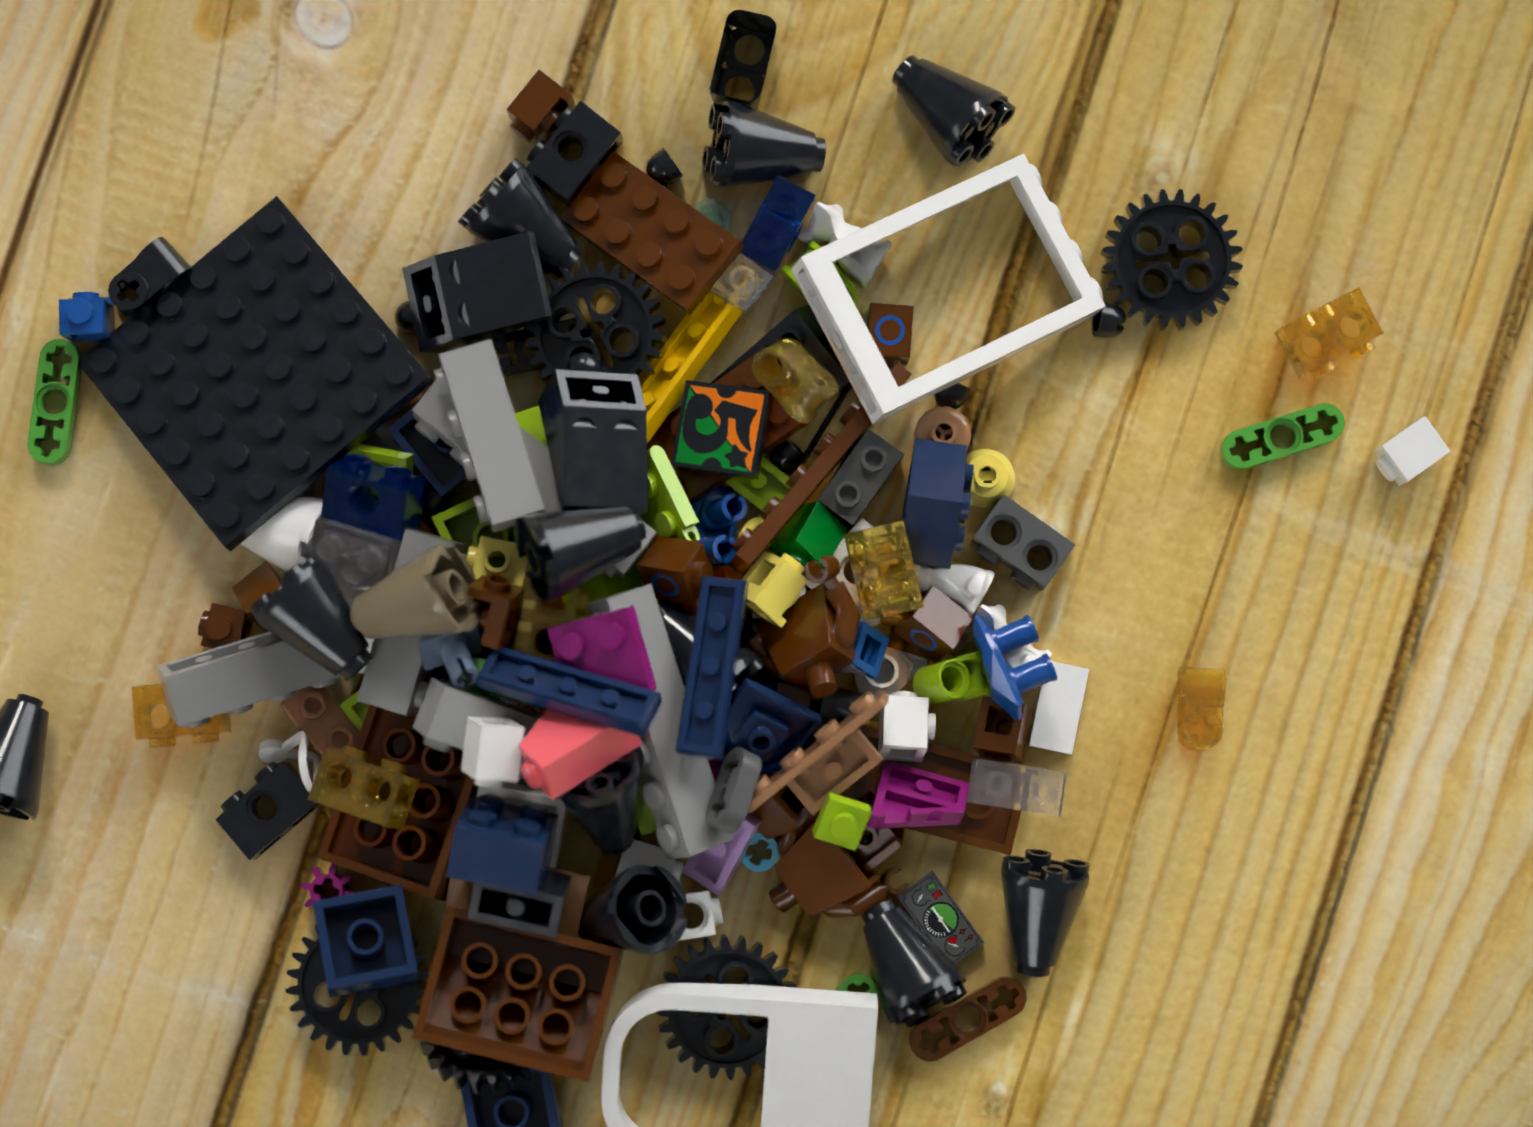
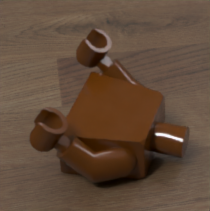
[741,555,861,698]
[769,792,909,918]

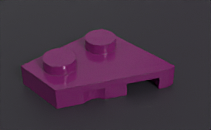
[547,605,658,691]
[868,760,970,829]

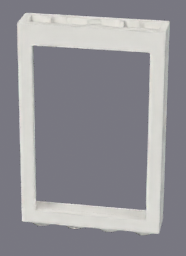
[791,154,1105,424]

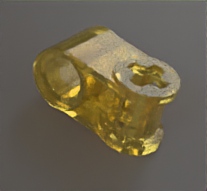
[752,338,839,424]
[1176,667,1226,752]

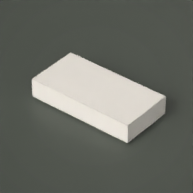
[1028,661,1089,755]

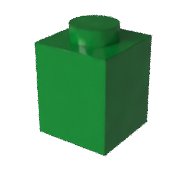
[769,501,848,575]

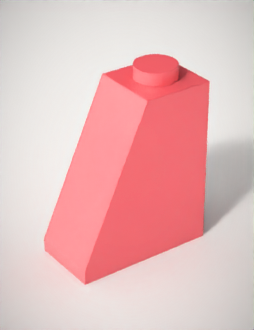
[519,709,642,800]

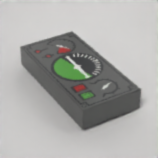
[897,871,985,964]

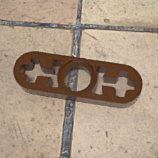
[909,976,1026,1062]

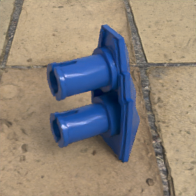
[692,485,747,566]
[974,615,1057,721]

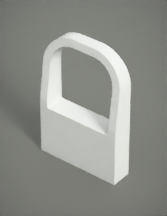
[601,983,878,1127]

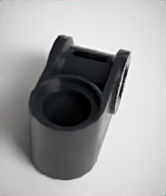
[108,237,193,317]

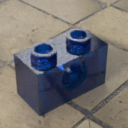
[737,175,816,280]
[321,454,427,541]

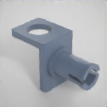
[417,624,482,689]

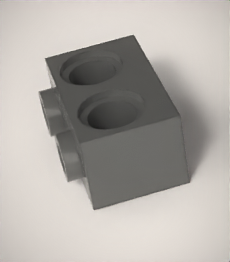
[817,429,904,529]
[971,494,1075,591]

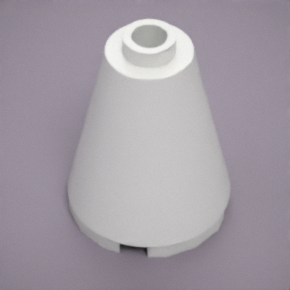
[240,497,346,572]

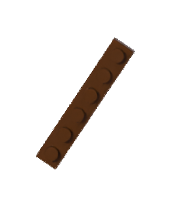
[729,363,911,576]

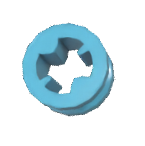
[741,832,779,872]

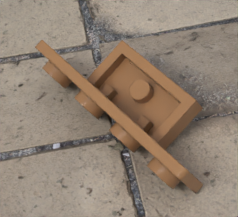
[747,689,889,816]

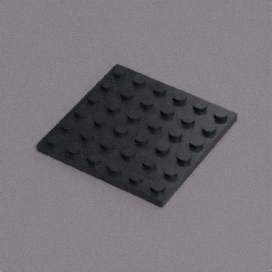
[79,196,434,552]

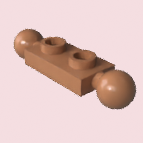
[280,685,377,789]

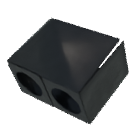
[709,9,776,110]

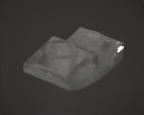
[710,253,775,313]
[966,759,1067,817]

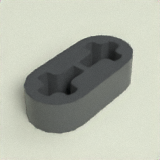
[706,747,761,834]

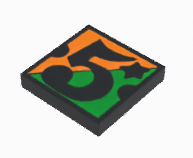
[671,380,774,480]

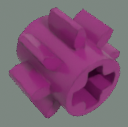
[301,863,355,907]

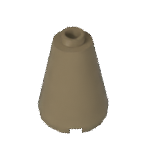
[350,544,481,639]

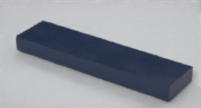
[675,576,749,760]
[476,647,662,737]

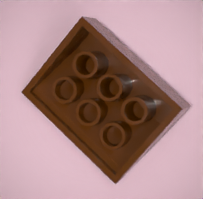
[317,705,479,901]
[413,906,624,1083]

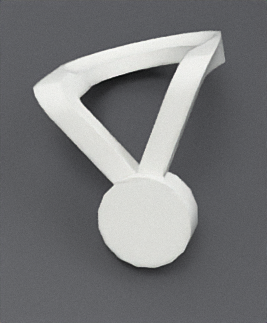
[258,730,324,793]

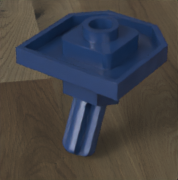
[720,669,822,776]

